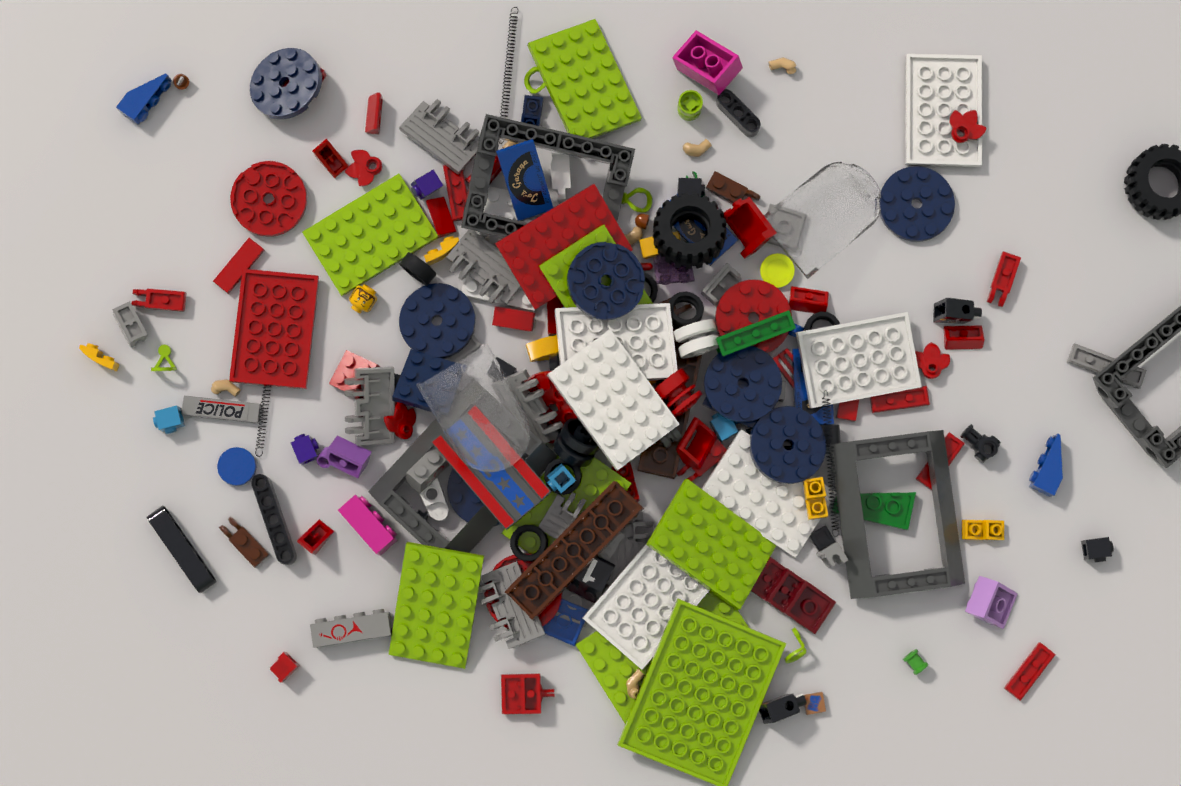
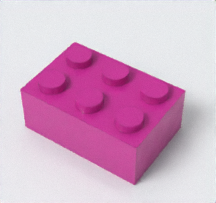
[672,30,743,95]
[338,494,398,556]

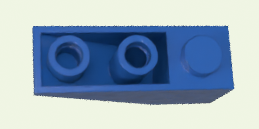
[116,73,172,125]
[1029,434,1063,497]

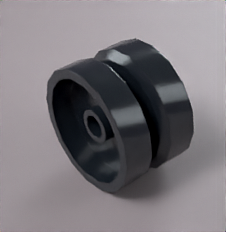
[553,418,600,467]

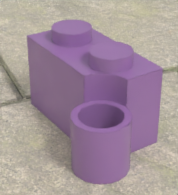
[316,435,372,478]

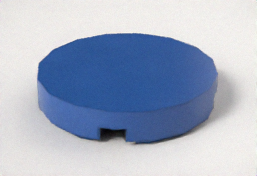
[217,447,257,486]

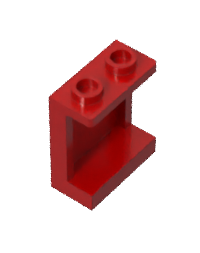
[723,197,777,259]

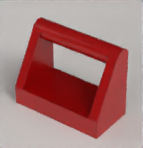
[676,417,717,469]

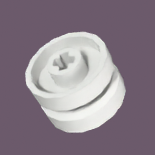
[673,319,719,359]

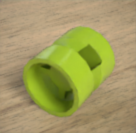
[677,90,703,121]

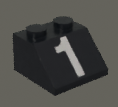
[566,556,615,603]

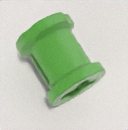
[903,649,929,675]

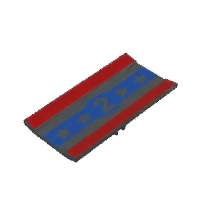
[431,404,551,530]

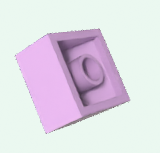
[965,576,1018,629]

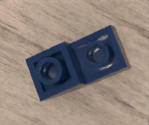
[521,95,544,126]

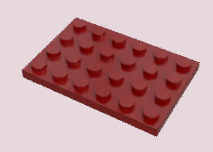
[495,184,633,309]
[229,269,319,389]

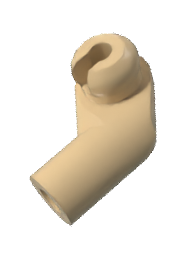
[768,57,796,74]
[683,139,712,157]
[626,669,645,699]

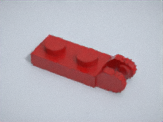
[987,251,1021,307]
[131,289,187,312]
[677,439,727,482]

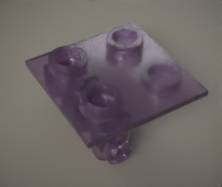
[653,255,695,285]

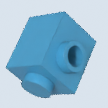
[153,406,185,434]
[710,413,739,442]
[547,463,576,493]

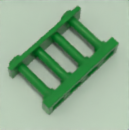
[715,310,796,356]

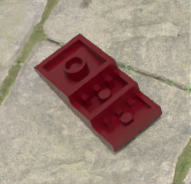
[751,557,836,634]

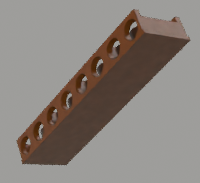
[637,325,702,479]
[505,481,644,620]

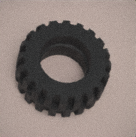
[1124,144,1181,220]
[653,193,727,269]

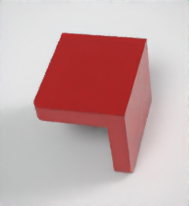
[270,652,300,683]

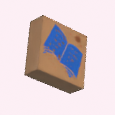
[804,692,826,715]

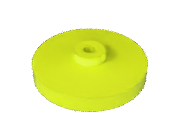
[760,253,795,288]

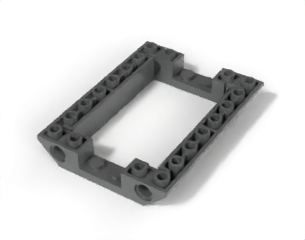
[461,114,635,237]
[1093,306,1181,468]
[368,378,558,553]
[829,430,965,599]

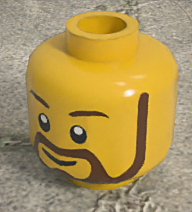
[349,284,377,314]

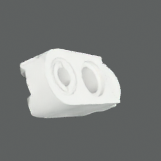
[551,151,571,203]
[420,477,449,521]

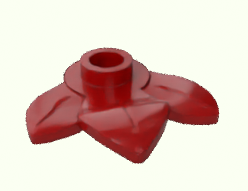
[949,110,987,143]
[345,150,382,186]
[915,342,950,379]
[384,402,416,439]

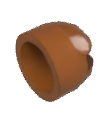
[173,74,189,90]
[635,214,650,230]

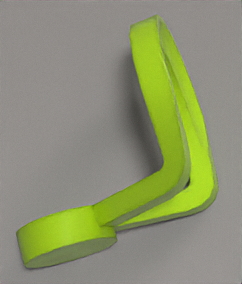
[524,67,546,94]
[621,187,652,212]
[151,344,177,371]
[785,628,806,664]

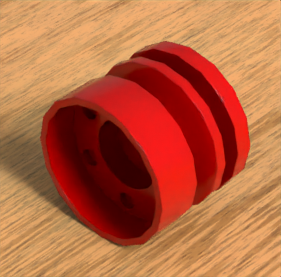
[655,368,703,417]

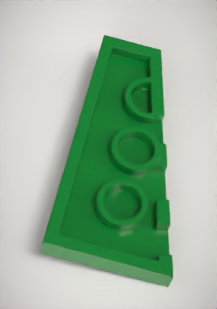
[832,492,916,530]

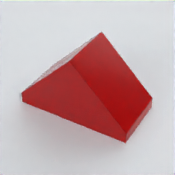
[312,139,348,178]
[297,519,334,555]

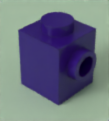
[411,169,443,200]
[290,434,319,465]

